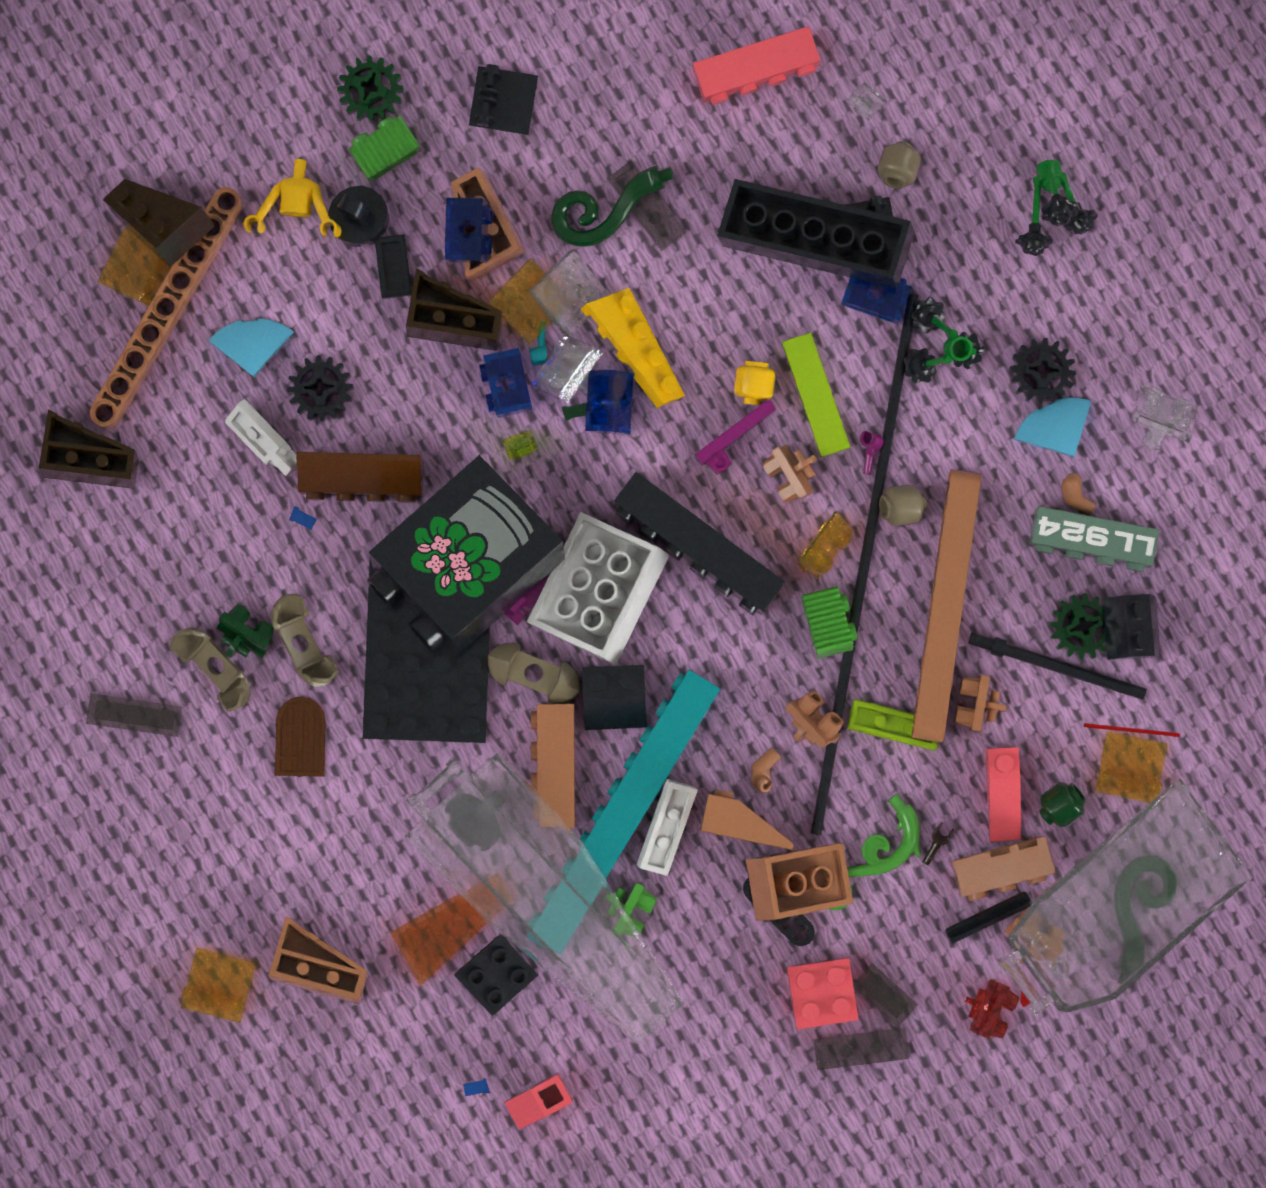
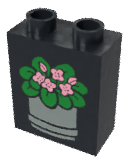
[367,455,565,656]

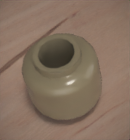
[878,141,921,189]
[879,485,927,526]

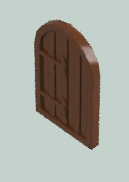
[275,696,327,777]

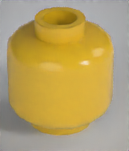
[734,361,775,405]

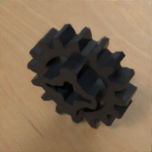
[1009,338,1076,405]
[287,355,354,423]

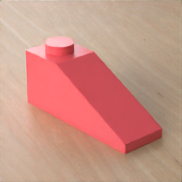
[984,747,1021,842]

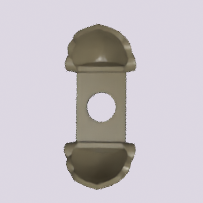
[271,594,339,687]
[169,627,251,712]
[488,643,581,704]

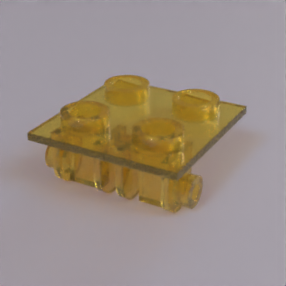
[97,227,173,306]
[488,258,571,345]
[797,511,853,580]
[1095,732,1167,804]
[181,948,256,1023]

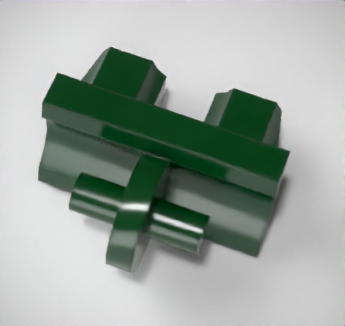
[216,604,274,659]

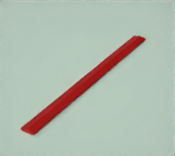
[1084,723,1180,737]

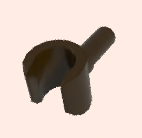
[922,822,954,865]

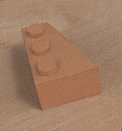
[451,168,526,280]
[950,837,1056,901]
[268,916,368,1005]

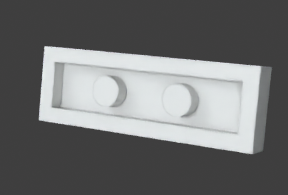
[636,779,698,876]

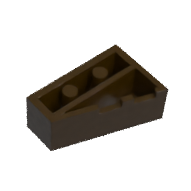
[103,179,214,267]
[406,268,502,351]
[39,409,139,489]

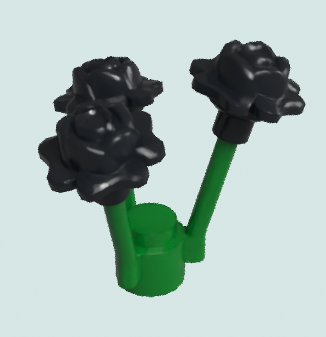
[1015,160,1098,256]
[903,297,984,384]

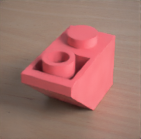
[504,1072,573,1130]

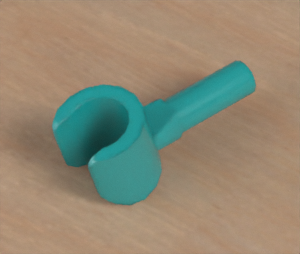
[529,321,548,365]

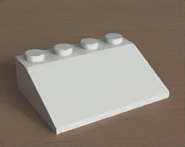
[527,512,669,665]

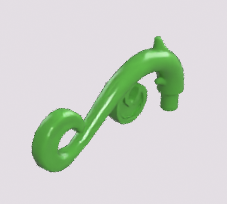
[829,793,921,910]

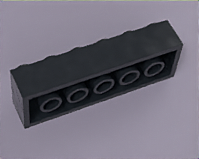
[717,179,915,289]
[614,472,785,616]

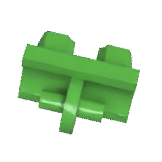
[602,882,657,939]

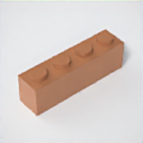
[531,704,575,828]

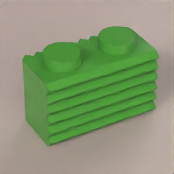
[349,116,421,183]
[802,586,858,659]

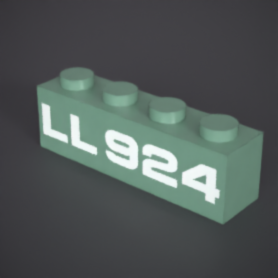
[1029,506,1160,572]

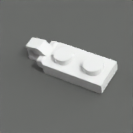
[225,399,297,476]

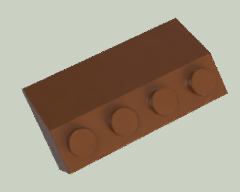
[296,452,424,503]

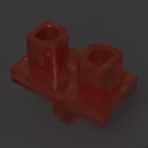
[964,979,1020,1039]

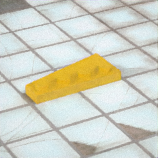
[580,288,685,408]

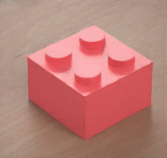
[786,957,859,1029]

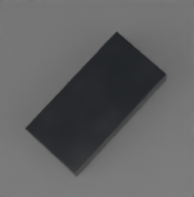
[375,234,412,299]

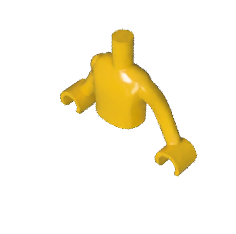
[243,159,341,238]

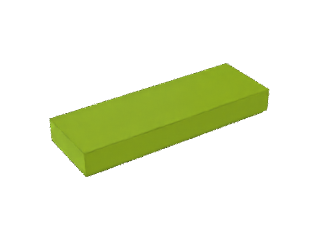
[846,699,938,751]

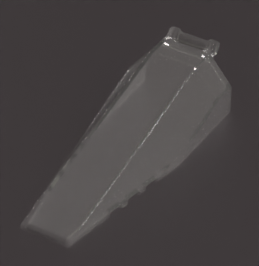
[405,752,685,1045]

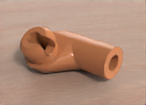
[1061,473,1097,516]
[751,747,781,793]

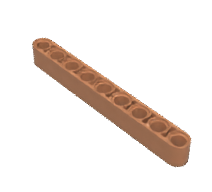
[90,187,243,429]
[912,469,981,742]

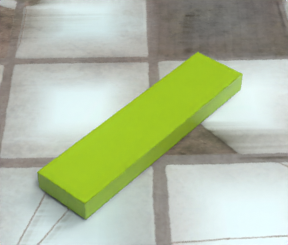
[782,332,850,458]

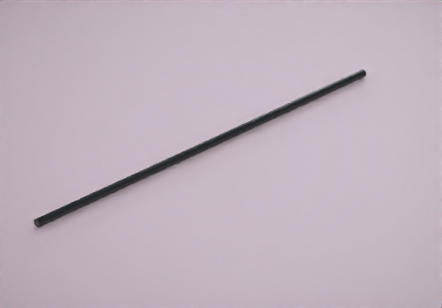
[811,293,919,835]

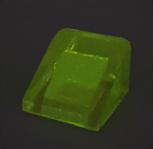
[502,430,538,461]

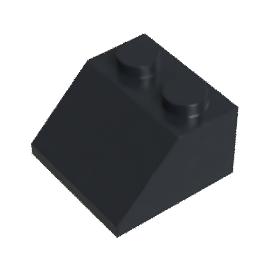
[1102,594,1161,660]
[582,665,646,730]

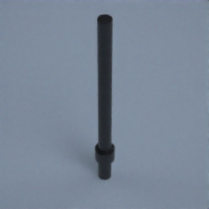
[968,632,1147,700]

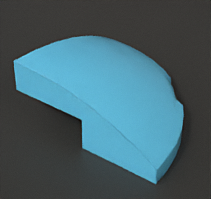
[208,318,294,378]
[1014,398,1091,458]

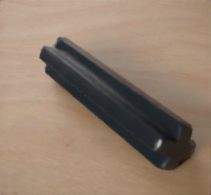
[945,892,1032,943]

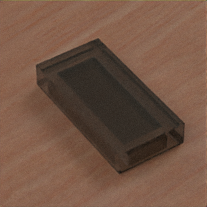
[853,963,918,1027]

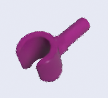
[860,431,884,475]

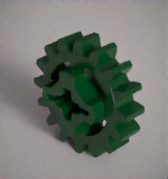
[337,55,404,123]
[1048,593,1106,660]

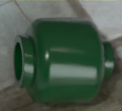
[1039,782,1086,827]

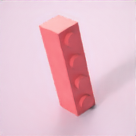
[693,26,820,105]

